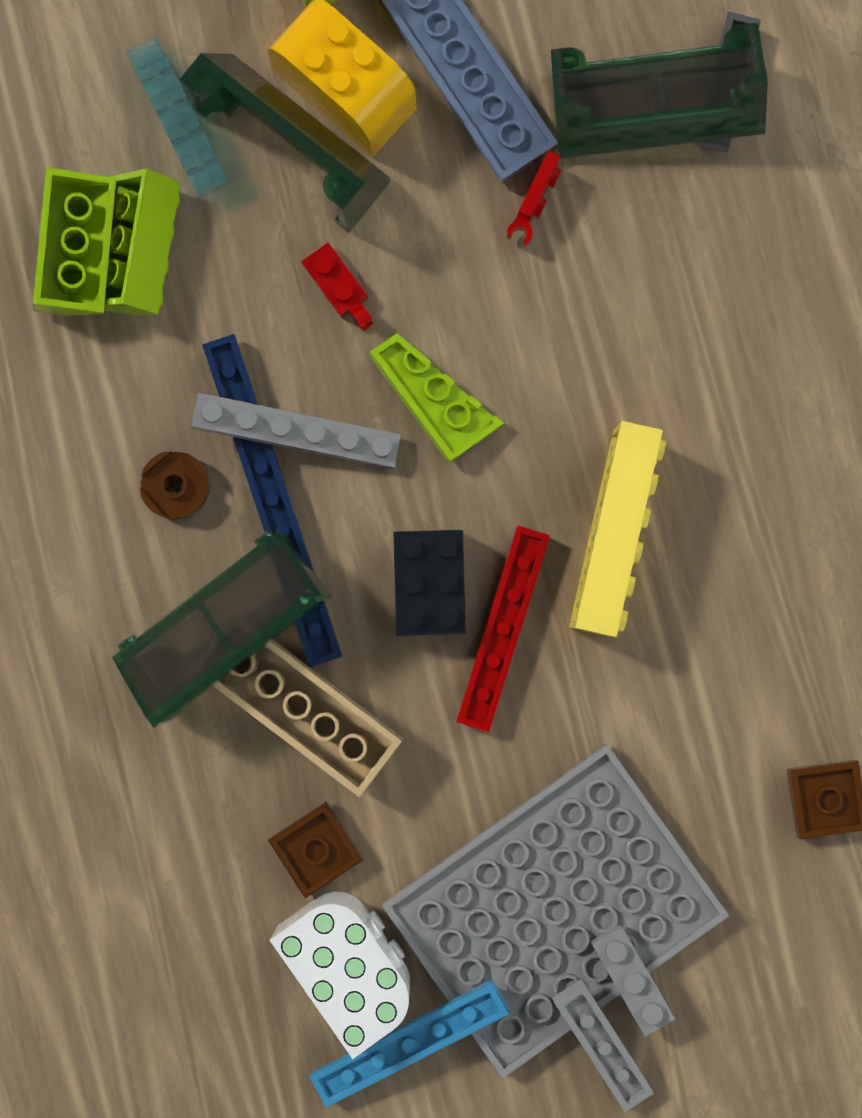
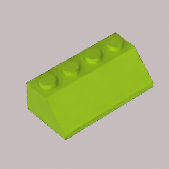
[33,167,116,316]
[104,168,181,316]

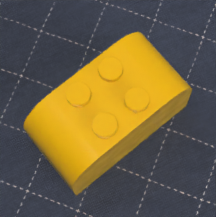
[267,0,417,158]

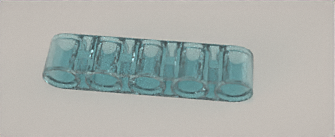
[126,37,229,198]

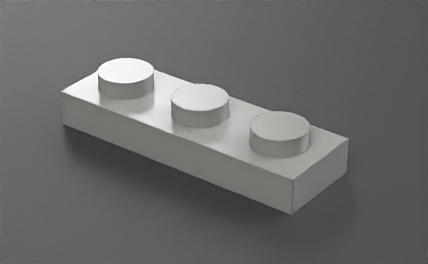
[591,924,675,1037]

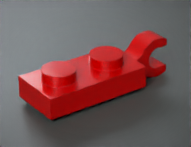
[506,150,562,248]
[301,242,374,331]

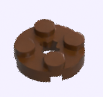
[140,451,211,520]

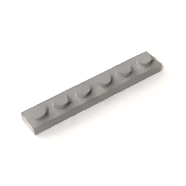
[191,393,401,469]

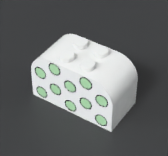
[270,891,410,1059]

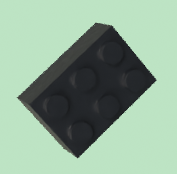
[393,530,466,636]

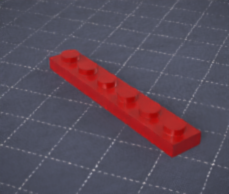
[456,525,550,732]

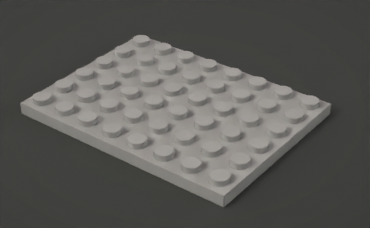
[382,744,729,1079]

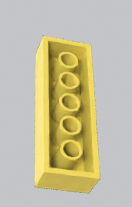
[569,421,666,637]

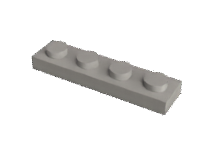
[552,979,654,1112]

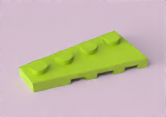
[369,333,504,464]

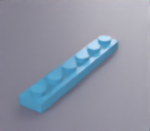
[309,979,510,1107]

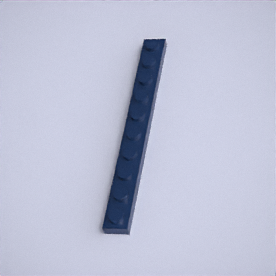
[202,334,343,667]

